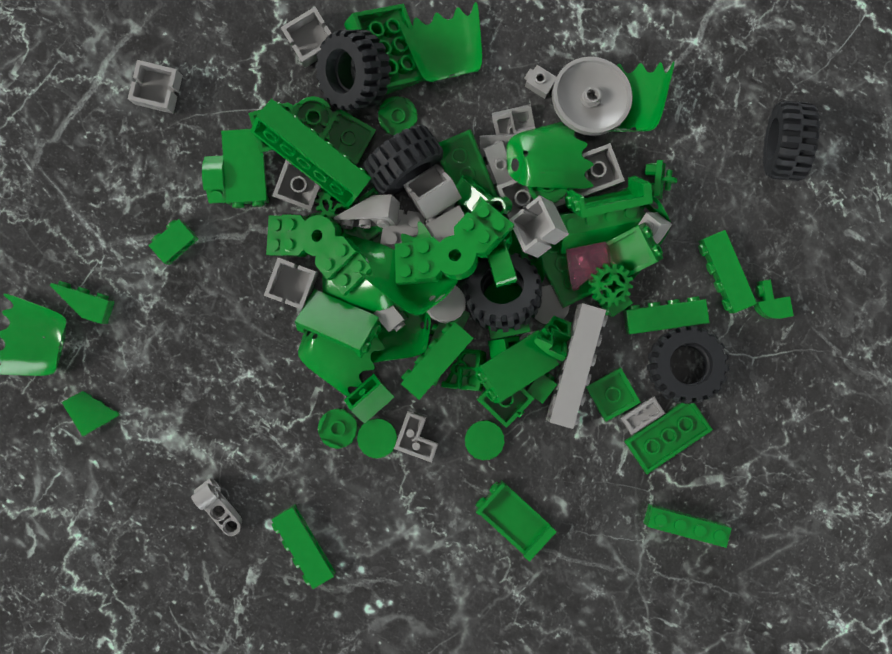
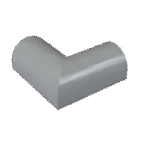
[394,411,439,463]

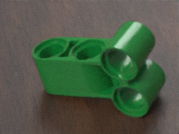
[456,176,512,215]
[487,231,517,288]

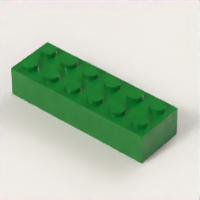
[250,98,371,208]

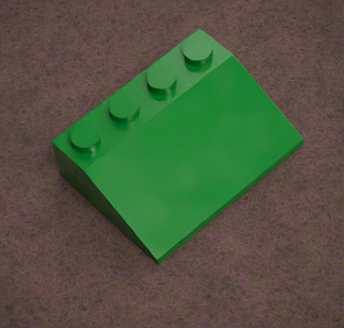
[344,4,425,95]

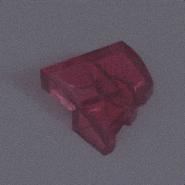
[566,242,611,291]

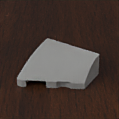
[492,104,535,135]

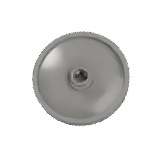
[552,57,632,136]

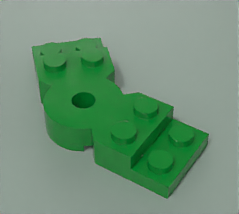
[248,96,376,166]
[395,200,515,285]
[266,215,372,296]

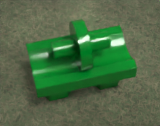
[645,160,678,199]

